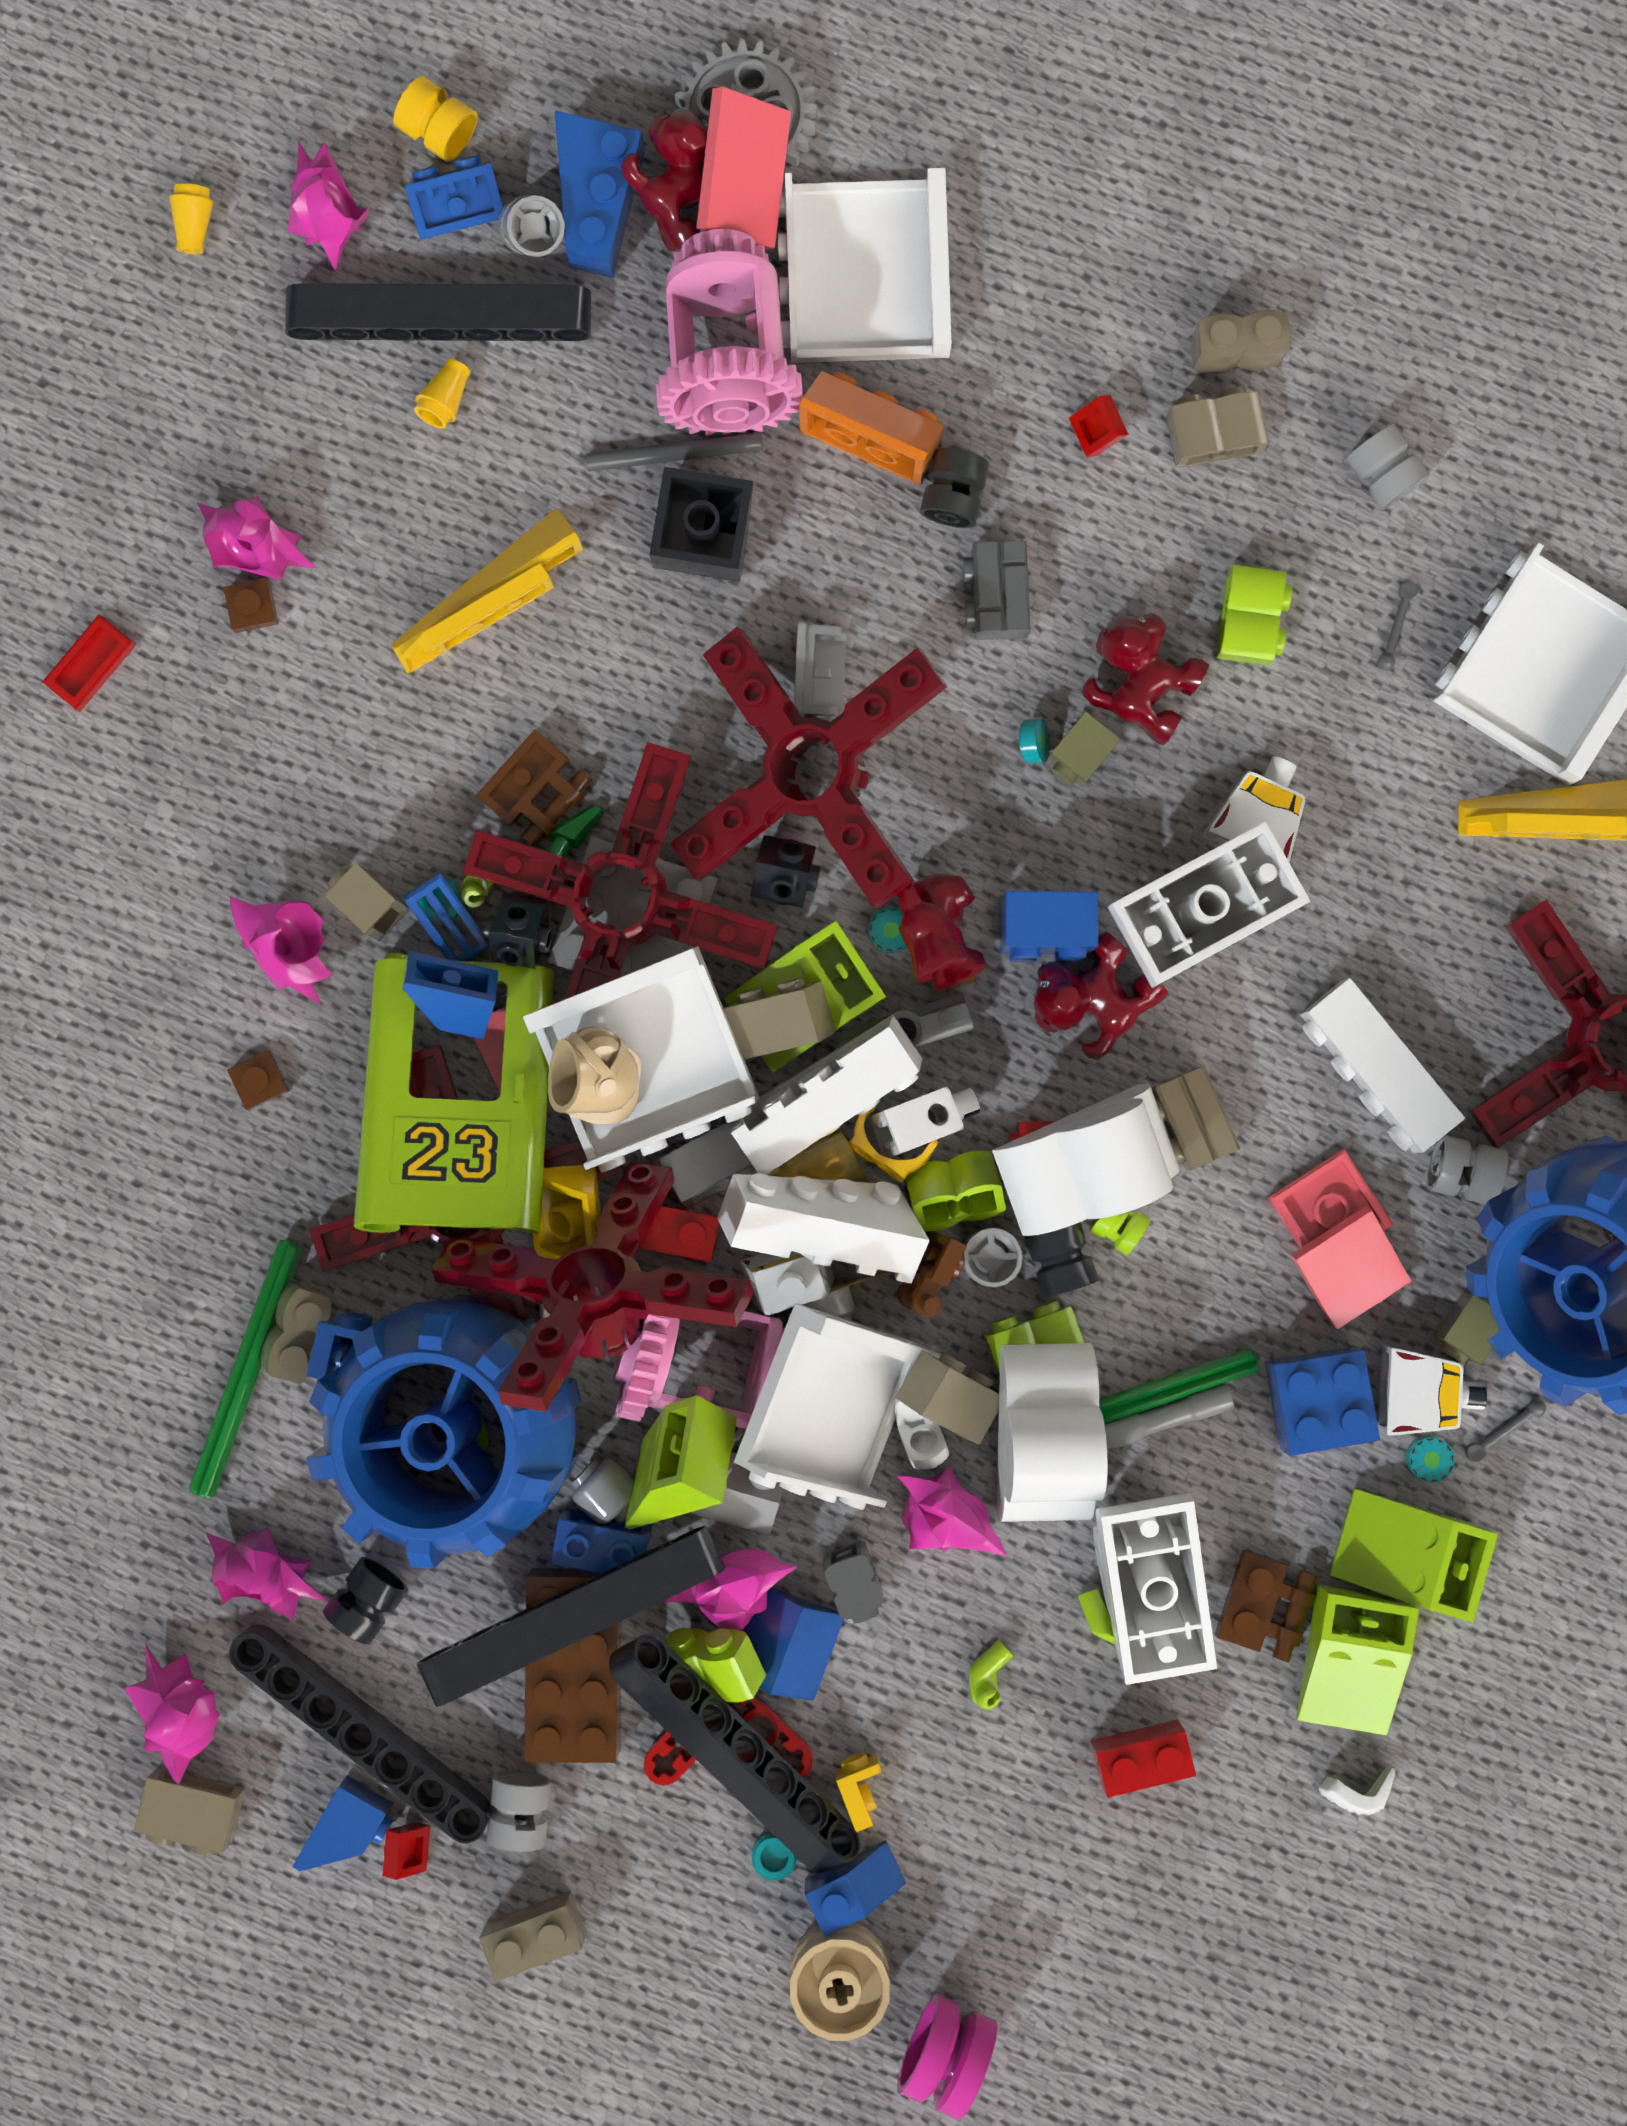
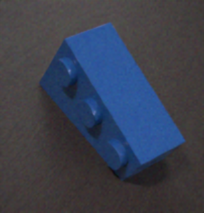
[555,110,645,278]

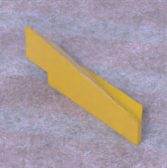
[391,509,583,674]
[1458,779,1627,841]

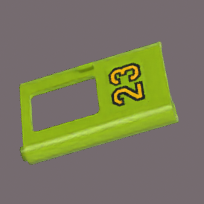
[354,953,555,1234]

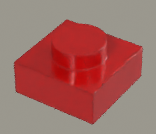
[1069,394,1129,458]
[382,1822,431,1880]

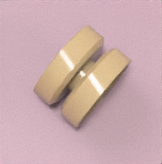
[790,1923,890,2041]

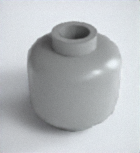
[571,1458,634,1525]

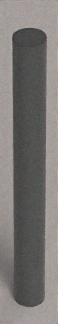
[586,432,763,472]

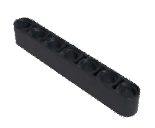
[285,283,591,341]
[416,1525,726,1707]
[229,1625,492,1844]
[609,1633,860,1873]

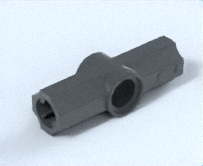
[834,992,974,1048]

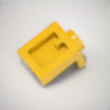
[835,1752,882,1832]

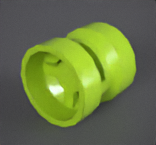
[1088,1211,1151,1256]

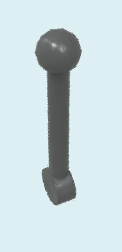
[1377,581,1418,671]
[1465,1399,1546,1462]

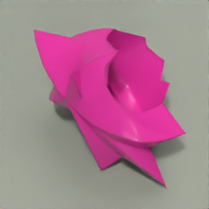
[288,140,368,273]
[196,496,318,579]
[230,897,332,1005]
[897,1466,1008,1557]
[205,1527,329,1620]
[664,1549,798,1631]
[124,1644,220,1786]

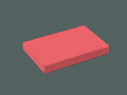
[696,86,791,250]

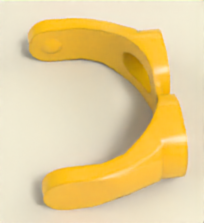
[848,1106,940,1182]

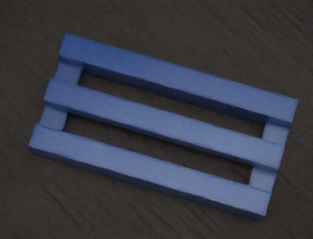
[402,870,490,962]

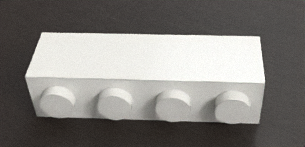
[1300,978,1465,1153]

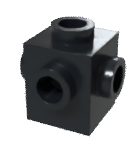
[750,835,821,908]
[484,892,552,969]

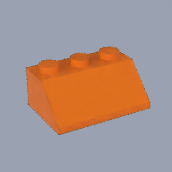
[799,371,944,485]

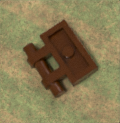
[475,729,593,847]
[897,1231,967,1317]
[1214,1549,1317,1662]

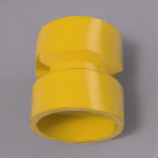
[393,75,478,162]

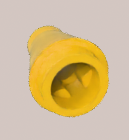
[169,184,214,254]
[414,358,471,429]

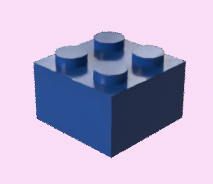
[999,891,1098,963]
[1264,1346,1380,1456]

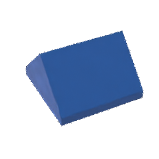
[743,1587,844,1701]

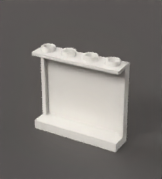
[778,168,952,363]
[1433,542,1627,786]
[523,946,759,1173]
[734,1303,941,1510]

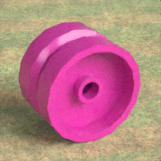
[897,1994,998,2120]

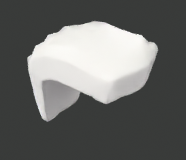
[895,1400,949,1470]
[1318,1767,1396,1815]

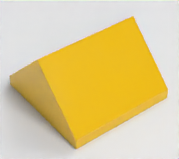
[532,1165,601,1259]

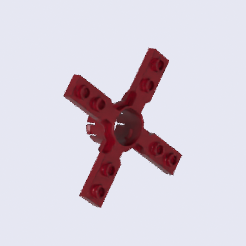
[671,627,948,908]
[463,742,778,1000]
[1469,899,1627,1148]
[309,1044,624,1321]
[431,1162,753,1412]

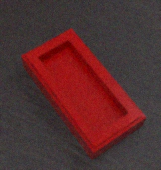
[42,614,137,712]

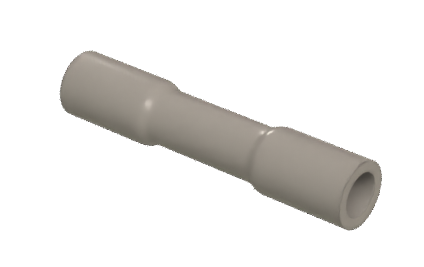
[1105,1383,1235,1452]

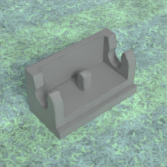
[794,623,847,722]
[659,1120,757,1209]

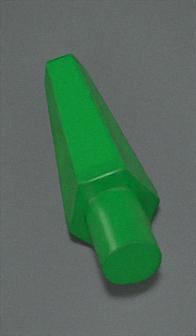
[548,806,604,858]

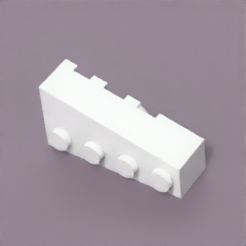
[731,1015,922,1175]
[717,1173,929,1283]

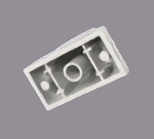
[1108,821,1311,988]
[992,1084,1180,1236]
[997,1343,1108,1522]
[1093,1493,1217,1685]

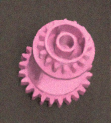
[656,229,803,437]
[613,1311,785,1429]

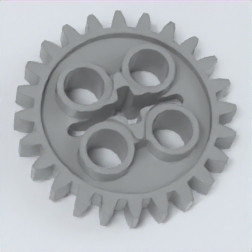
[673,39,817,178]

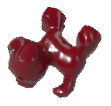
[621,109,709,252]
[1083,612,1210,745]
[896,873,987,990]
[1034,931,1168,1060]

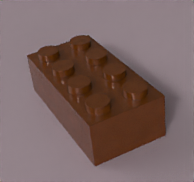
[524,1568,622,1763]

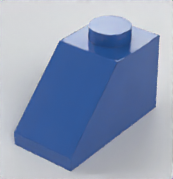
[403,951,499,1039]
[292,1776,394,1871]
[805,1840,906,1937]

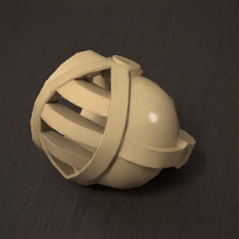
[548,1026,641,1124]

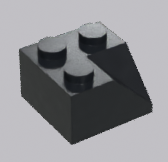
[649,467,754,582]

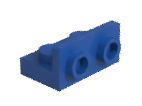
[405,155,503,240]
[306,1312,373,1379]
[551,1508,653,1573]

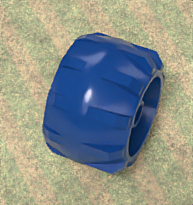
[1466,1136,1627,1415]
[306,1294,582,1569]

